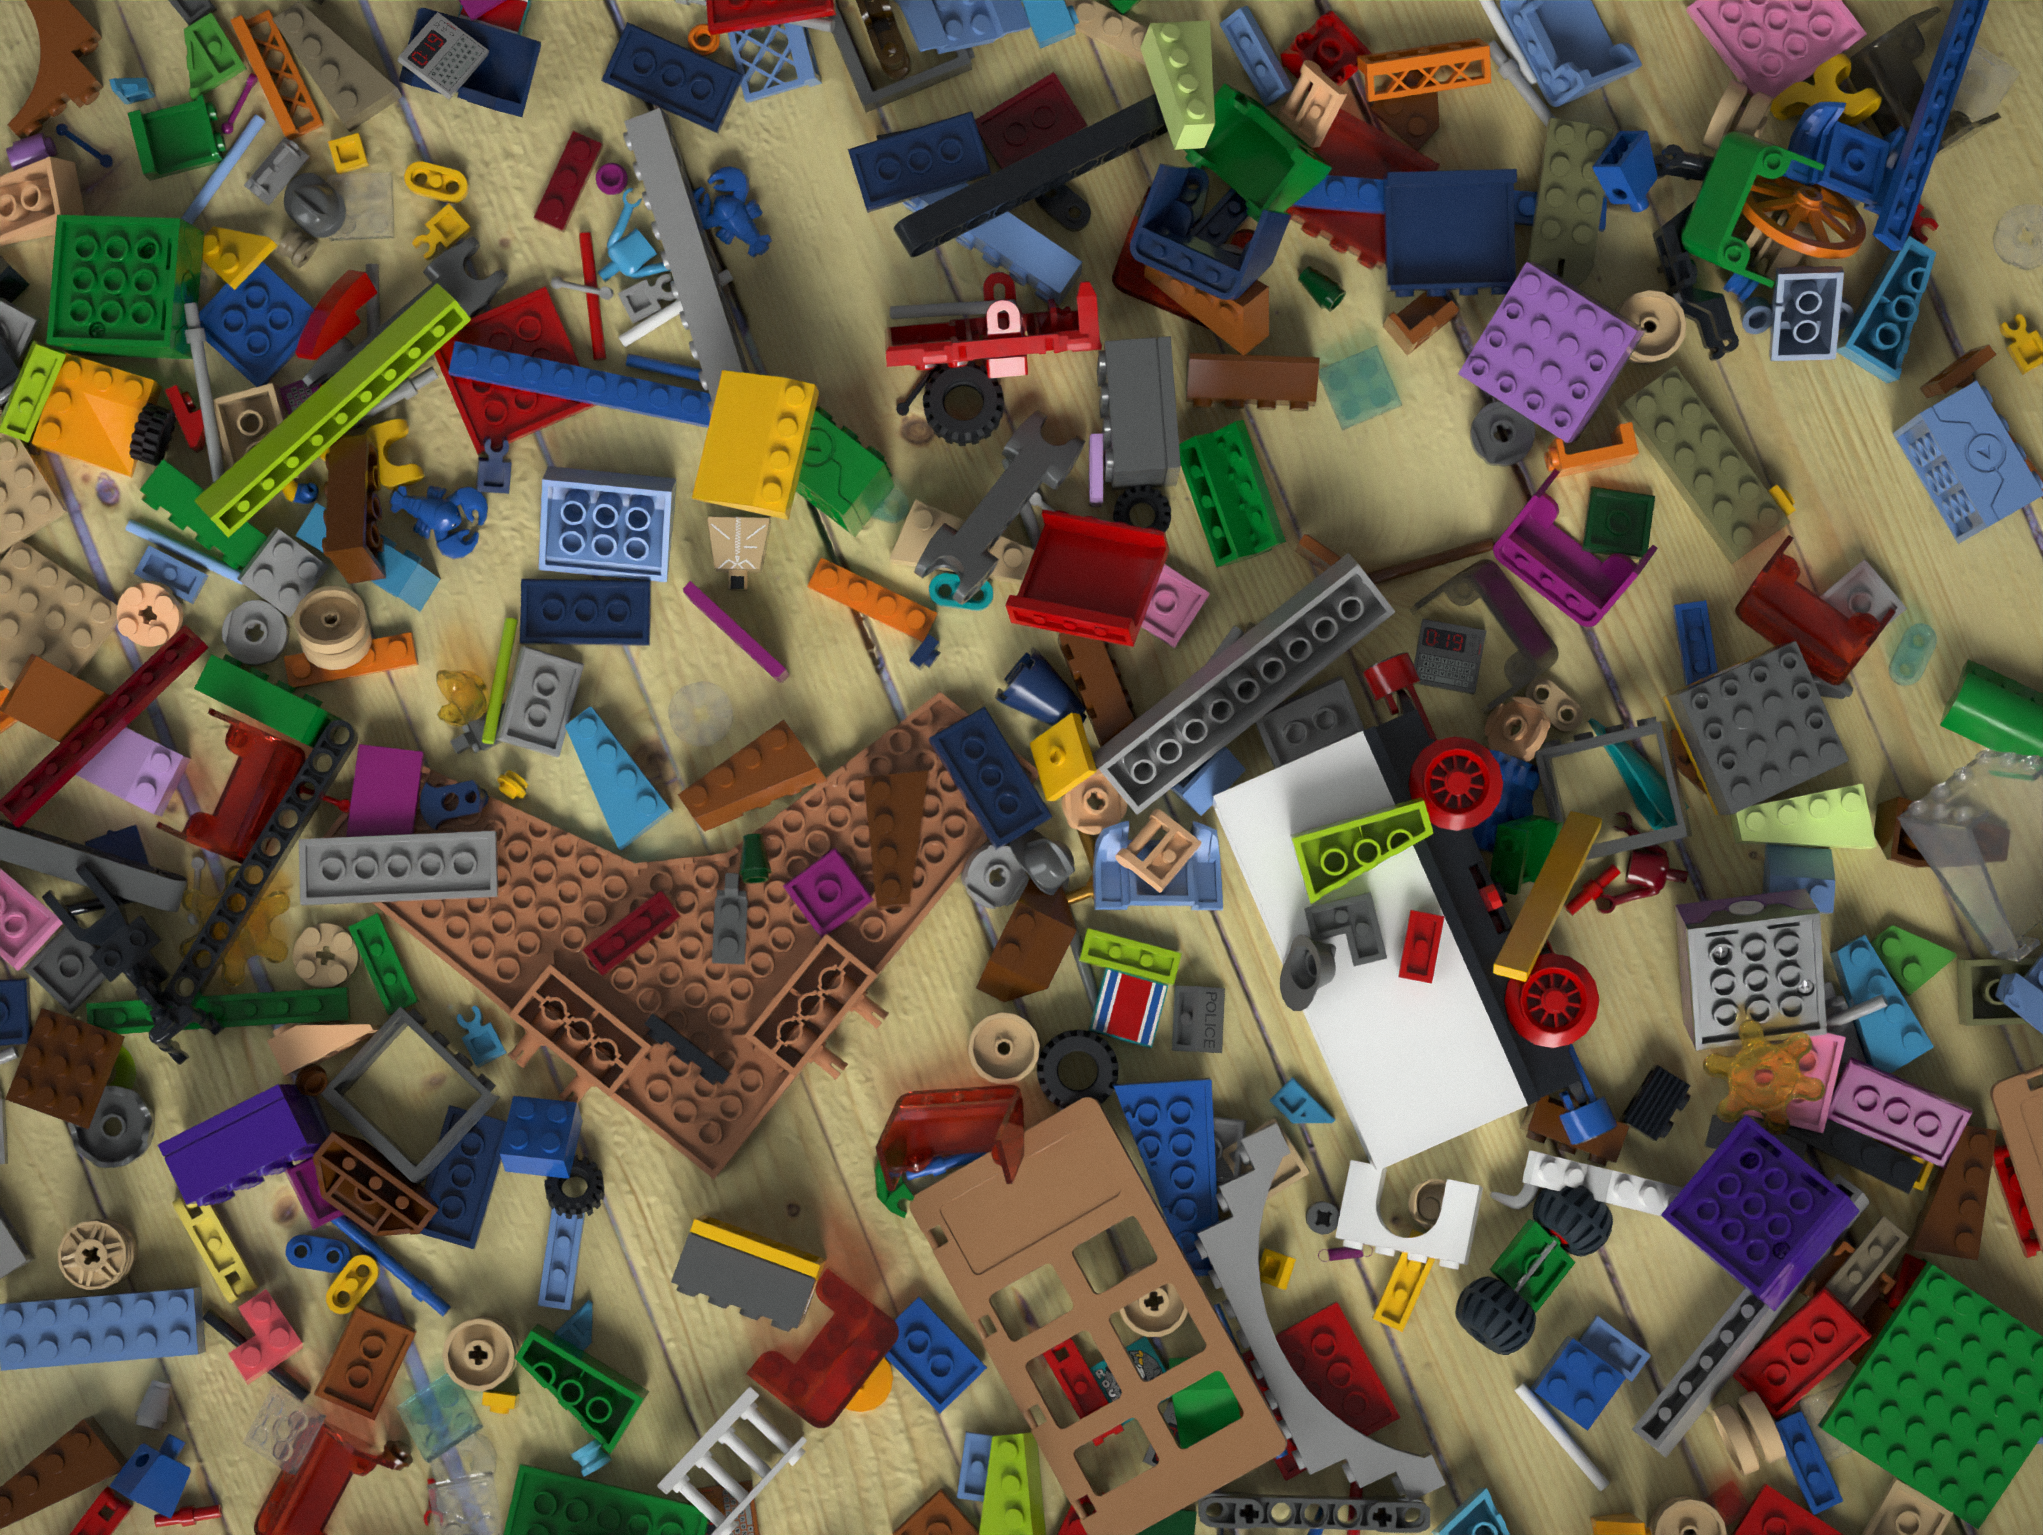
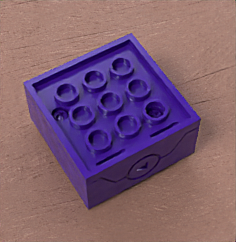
[158,1084,327,1207]
[1661,1115,1860,1312]

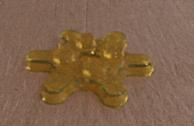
[179,865,290,987]
[1703,1020,1825,1135]

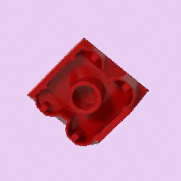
[1280,11,1372,92]

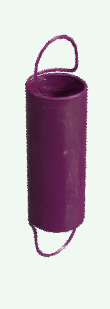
[1318,1244,1373,1262]

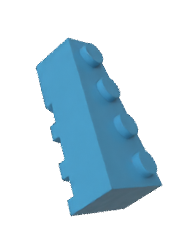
[1020,0,1079,49]
[1837,236,1936,383]
[565,706,673,850]
[1830,935,1934,1074]

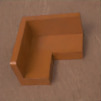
[1383,291,1460,356]

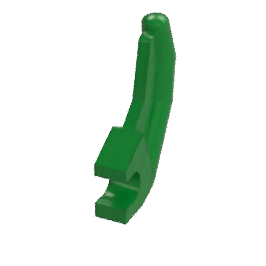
[874,1137,914,1218]

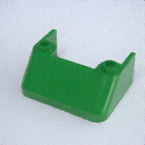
[1681,130,1825,288]

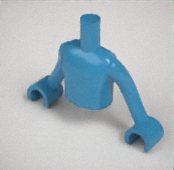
[597,188,671,282]

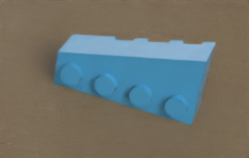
[296,503,440,612]

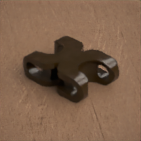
[856,0,912,79]

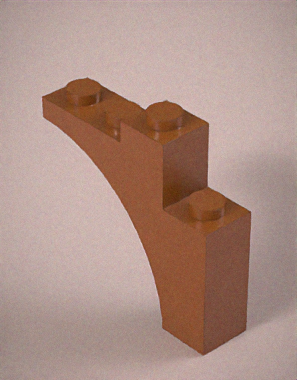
[7,0,103,139]

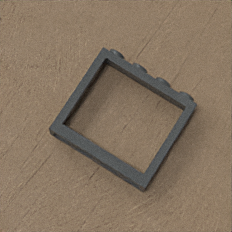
[826,3,975,113]
[1535,716,1692,860]
[321,1007,500,1184]

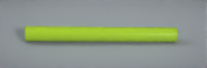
[482,618,518,744]

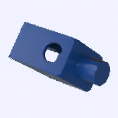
[1592,131,1657,212]
[109,1433,191,1519]

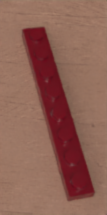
[0,625,209,829]

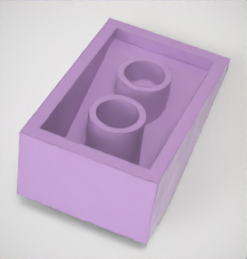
[76,727,191,817]

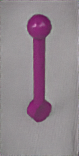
[221,73,258,134]

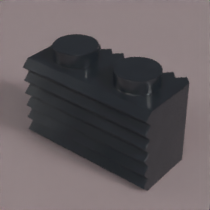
[1619,1065,1691,1141]

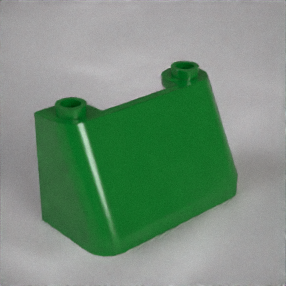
[1183,83,1333,222]

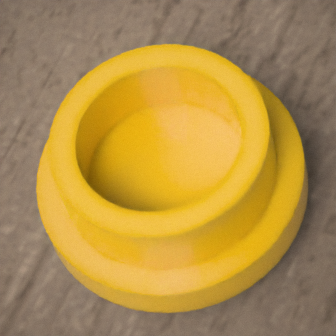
[497,770,528,799]

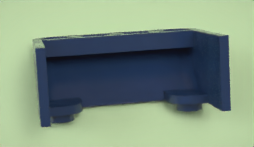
[1130,163,1291,300]

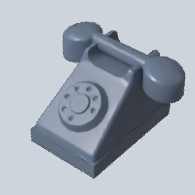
[1739,266,1854,361]

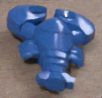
[692,166,772,258]
[389,486,488,559]

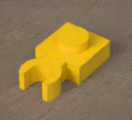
[412,203,471,261]
[1999,313,2043,375]

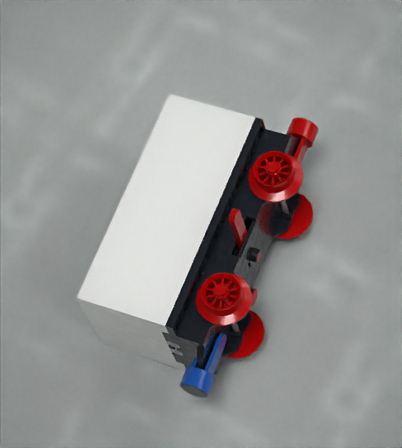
[1213,652,1617,1171]

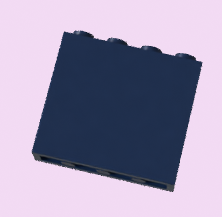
[1383,169,1517,298]

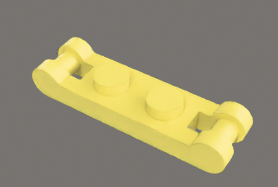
[172,1197,259,1304]

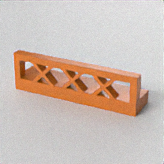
[230,10,324,140]
[1357,38,1491,102]

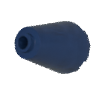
[995,647,1087,726]

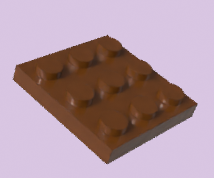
[5,1008,125,1129]

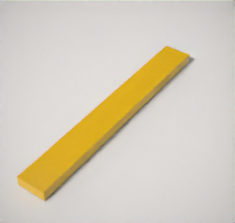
[1493,811,1602,982]

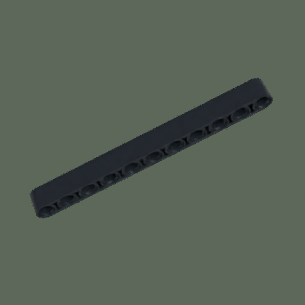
[893,94,1168,257]
[152,720,358,1024]

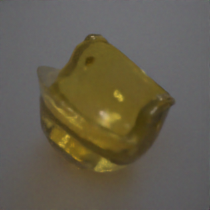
[436,670,489,727]

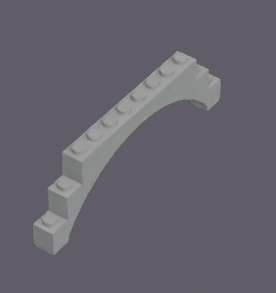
[1194,1122,1446,1501]

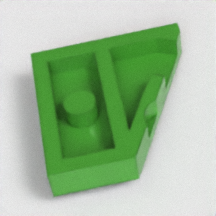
[184,13,247,101]
[1870,925,1957,996]

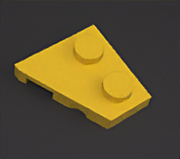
[202,226,278,290]

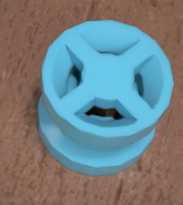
[570,1439,612,1477]

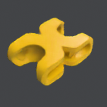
[1770,53,1882,127]
[319,418,424,493]

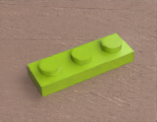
[0,340,66,443]
[1079,928,1182,986]

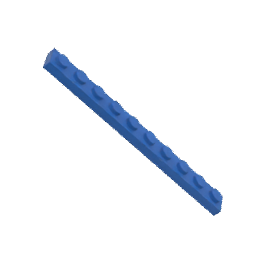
[1872,0,1989,251]
[1291,175,1607,232]
[449,341,712,428]

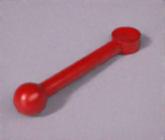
[300,784,351,813]

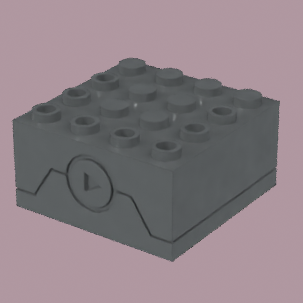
[1097,336,1181,491]

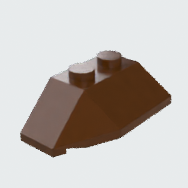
[976,877,1077,1002]
[313,1130,439,1236]

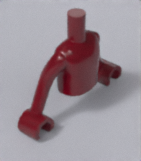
[1596,812,1688,914]

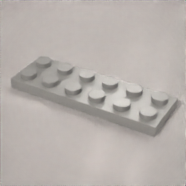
[299,831,499,906]

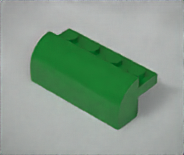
[1179,420,1286,568]
[1940,659,2043,773]

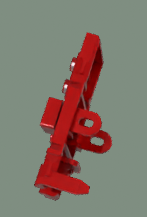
[885,272,1102,378]

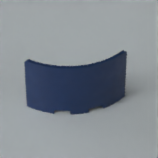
[399,7,541,117]

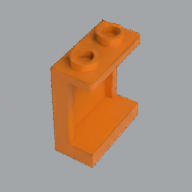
[1544,422,1639,478]

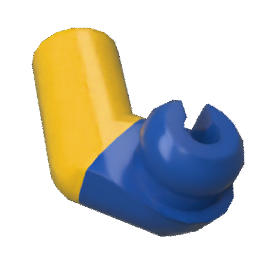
[282,479,319,504]

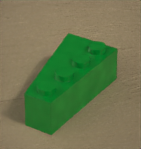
[139,459,268,570]
[194,654,343,748]
[515,1324,650,1454]

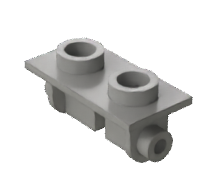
[244,137,310,206]

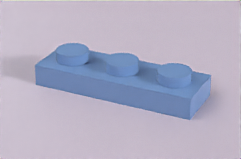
[1219,6,1294,107]
[538,1208,586,1310]

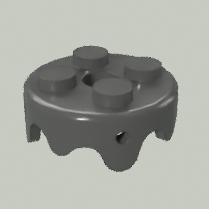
[68,1086,155,1168]

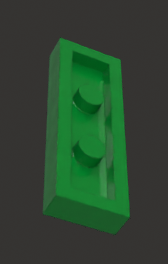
[348,913,420,1016]

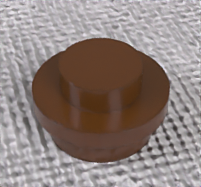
[295,1064,328,1096]
[381,1440,413,1471]

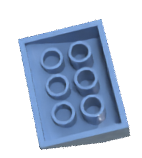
[539,466,676,582]

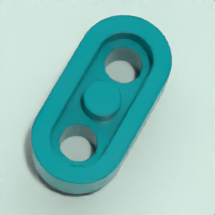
[929,573,993,611]

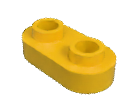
[404,161,469,204]
[326,1254,380,1314]

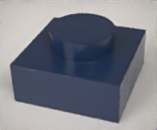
[909,634,941,671]

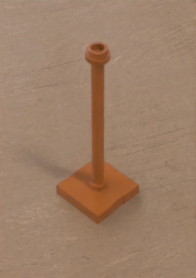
[1920,344,2043,499]

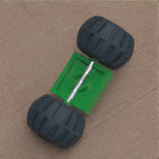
[1455,1185,1613,1355]

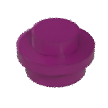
[596,163,628,195]

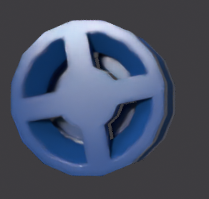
[1722,266,1759,304]

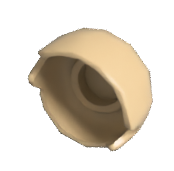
[1408,1178,1447,1230]

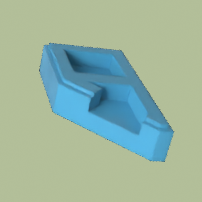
[109,78,156,105]
[1269,1077,1335,1123]
[555,1299,593,1351]

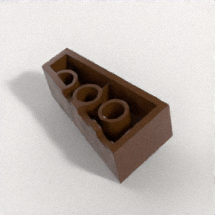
[1058,633,1135,747]

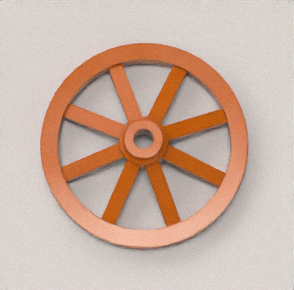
[1742,174,1866,259]

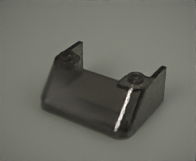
[1849,6,2001,157]
[1410,559,1559,714]

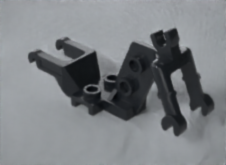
[1652,144,1739,361]
[42,862,225,1065]

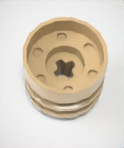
[1741,199,1815,280]
[58,1219,138,1290]

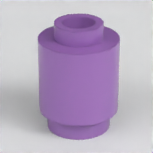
[6,132,58,171]

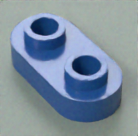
[286,1234,352,1273]

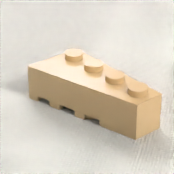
[889,500,1034,584]

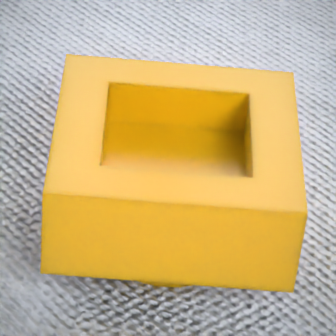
[328,132,369,174]
[1768,484,1796,517]
[1259,1248,1296,1290]
[482,1390,520,1414]

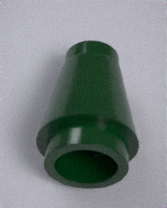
[1298,266,1346,312]
[739,833,772,884]

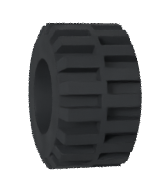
[923,361,1004,446]
[1037,1029,1119,1109]

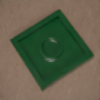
[1581,486,1655,560]

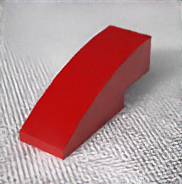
[295,270,378,361]

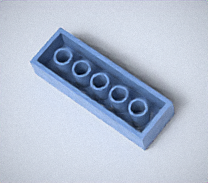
[903,183,1082,305]
[0,1286,206,1371]

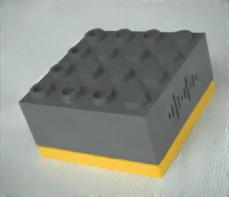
[1663,641,1849,815]
[671,1215,827,1332]

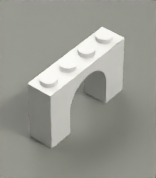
[1335,1160,1483,1270]

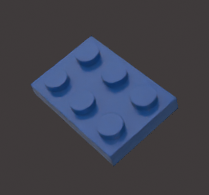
[872,1296,987,1414]

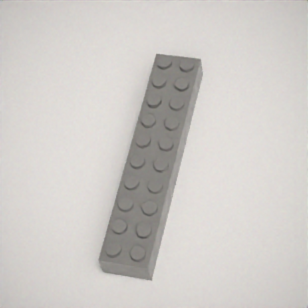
[1092,553,1395,815]

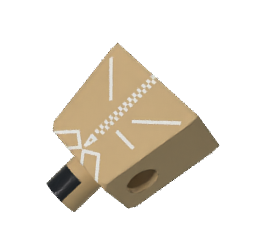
[708,517,771,591]

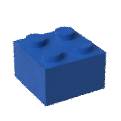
[499,1096,583,1179]
[1530,1336,1626,1431]

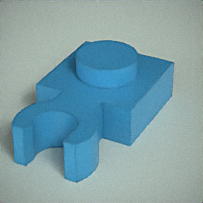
[457,1006,507,1068]

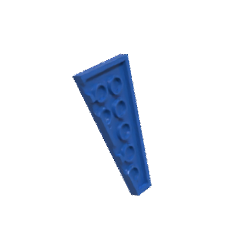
[1112,1078,1219,1276]

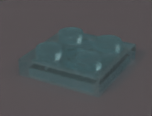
[1318,345,1402,431]
[396,1373,484,1463]

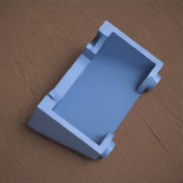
[1500,0,1642,107]

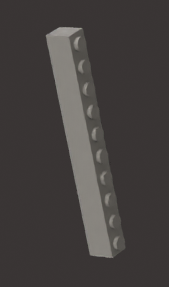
[623,108,749,414]
[1632,1173,1870,1458]

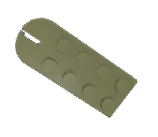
[1528,117,1614,287]

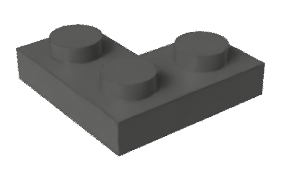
[1304,892,1387,967]

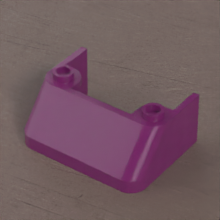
[1493,468,1658,627]

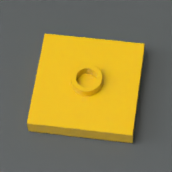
[1029,713,1097,801]

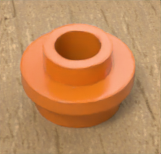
[688,24,720,56]

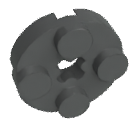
[1470,401,1536,467]

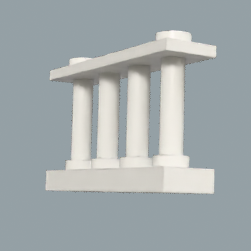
[657,1387,807,1535]

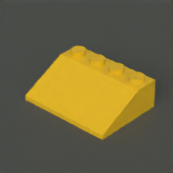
[692,370,819,520]

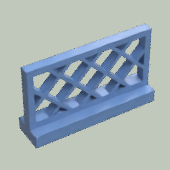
[728,23,822,103]

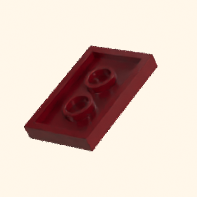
[975,72,1088,170]

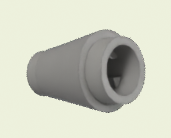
[135,1380,171,1431]

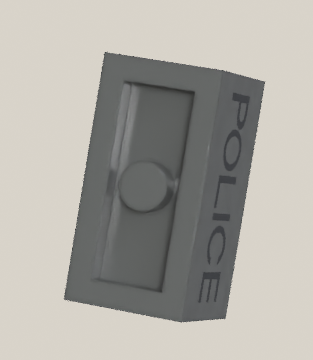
[1172,986,1225,1053]

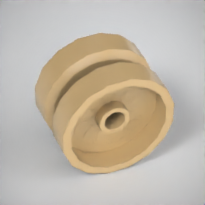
[1702,79,1774,151]
[1615,290,1687,365]
[294,586,372,670]
[968,1012,1040,1084]
[1119,1263,1188,1337]
[442,1316,520,1391]
[1711,1391,1786,1476]
[1648,1495,1727,1535]

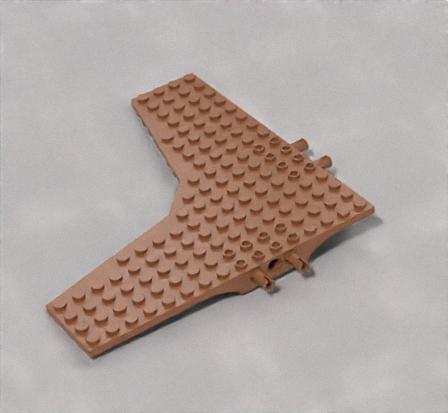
[322,692,1039,1179]

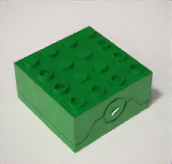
[46,215,204,359]
[796,406,895,537]

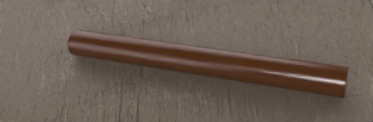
[1368,537,1495,585]

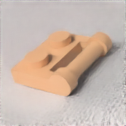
[1277,60,1347,148]
[1115,809,1202,893]

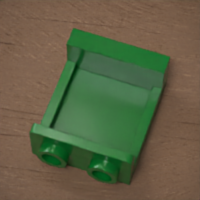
[128,94,226,181]
[1490,814,1563,895]

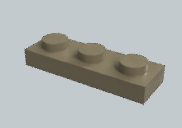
[1825,1216,1910,1310]

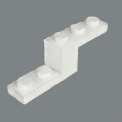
[1522,1150,1683,1216]

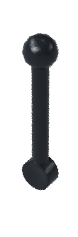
[896,363,942,416]

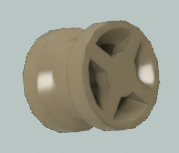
[277,227,318,268]

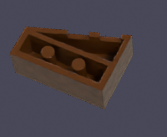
[1520,1095,1629,1167]

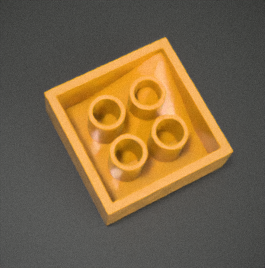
[32,352,162,478]

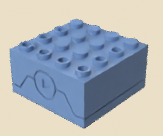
[1893,381,2043,544]

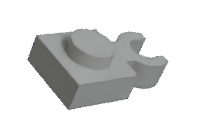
[618,274,675,324]

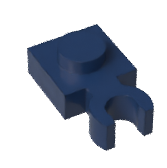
[476,436,512,494]

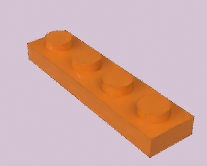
[807,558,938,643]
[284,632,418,689]

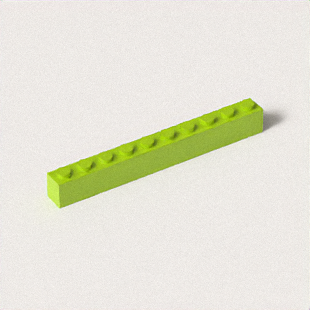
[194,283,471,538]

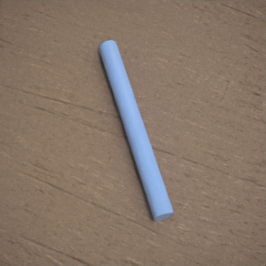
[181,114,266,225]
[126,519,243,585]

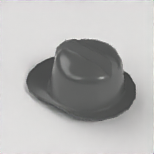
[283,173,346,238]
[1009,829,1075,895]
[1280,935,1336,1011]

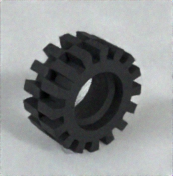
[129,403,176,466]
[1113,485,1171,532]
[544,1155,605,1219]

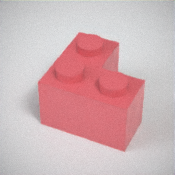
[228,1289,303,1385]

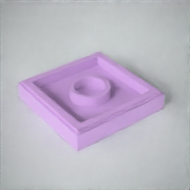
[1089,434,1103,507]

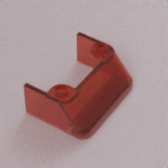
[1735,535,1896,685]
[156,708,306,864]
[875,1085,1025,1191]
[254,1417,396,1535]

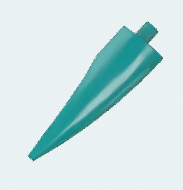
[1588,718,1690,830]

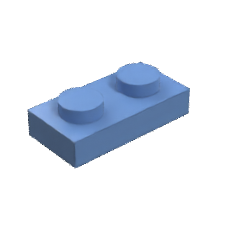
[134,546,208,604]
[1578,1315,1651,1382]
[957,1431,996,1502]

